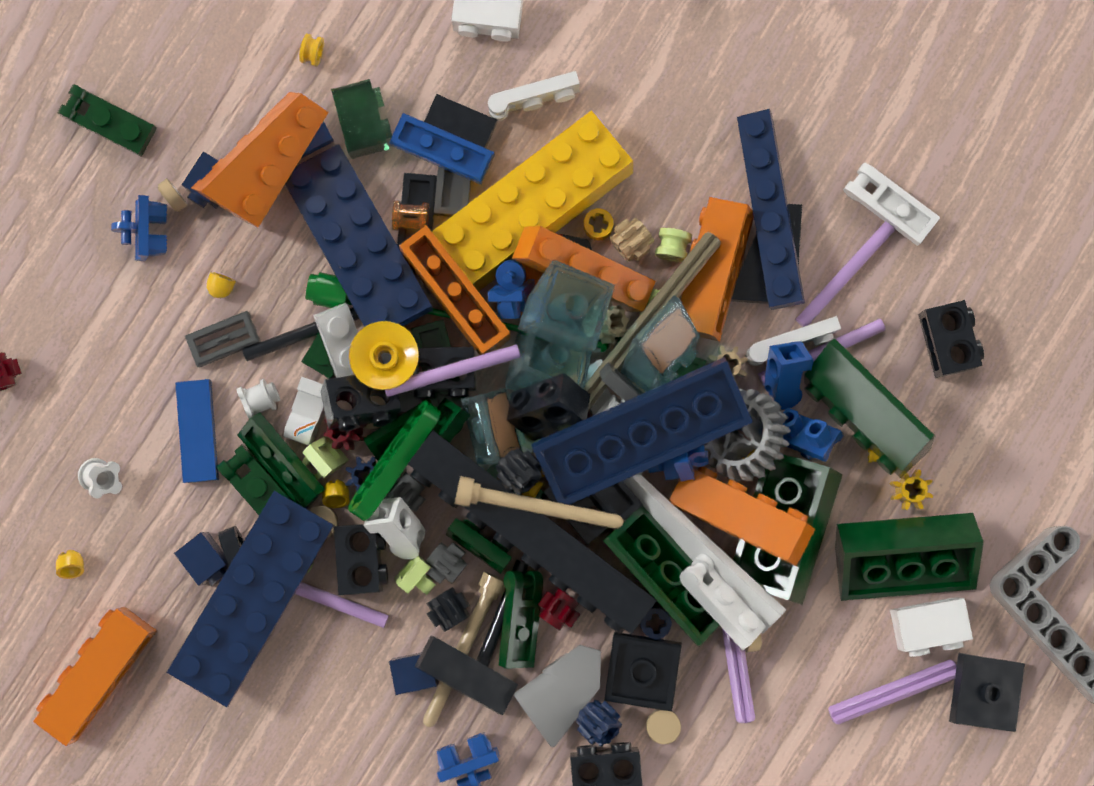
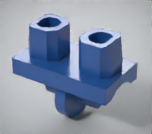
[111,195,167,261]
[488,260,535,319]
[782,408,843,463]
[437,732,500,786]

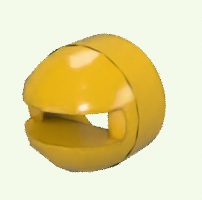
[206,272,236,298]
[322,479,350,508]
[56,550,84,579]

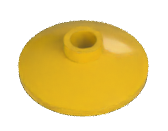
[349,321,419,390]

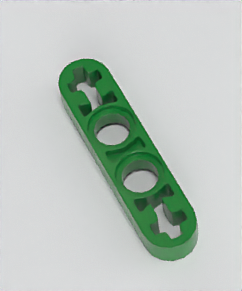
[348,400,441,521]

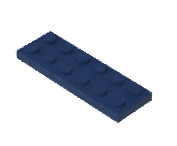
[285,144,433,327]
[531,357,753,505]
[166,491,335,707]

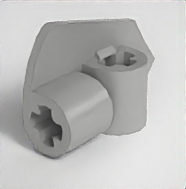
[514,645,601,747]

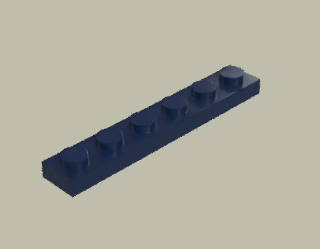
[737,109,805,310]

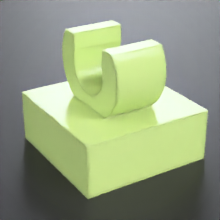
[302,437,349,480]
[394,555,436,595]

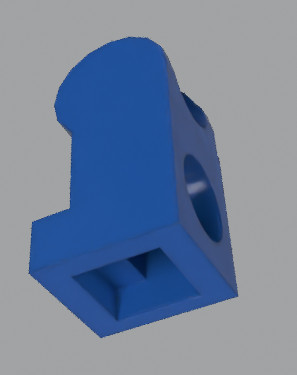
[764,341,814,410]

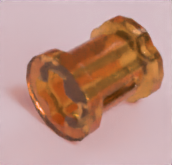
[392,200,429,231]

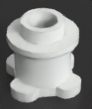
[236,379,280,419]
[78,458,122,499]

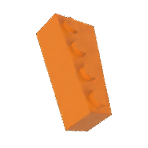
[191,92,329,228]

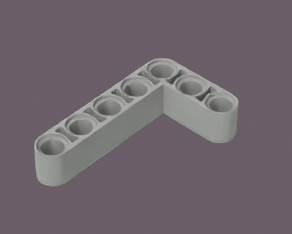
[990,526,1094,704]

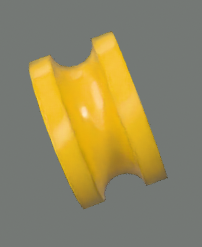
[299,33,324,66]
[583,208,613,241]

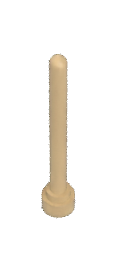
[455,476,623,529]
[423,572,506,727]

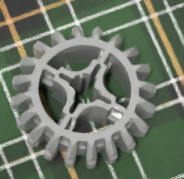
[705,389,791,481]

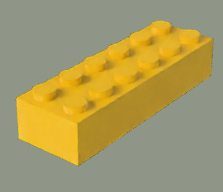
[432,110,633,292]

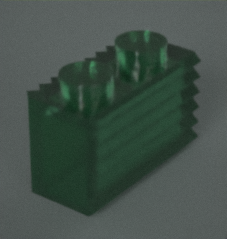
[331,79,393,159]

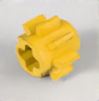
[889,469,933,510]

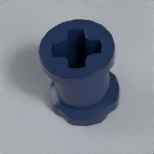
[640,606,672,639]

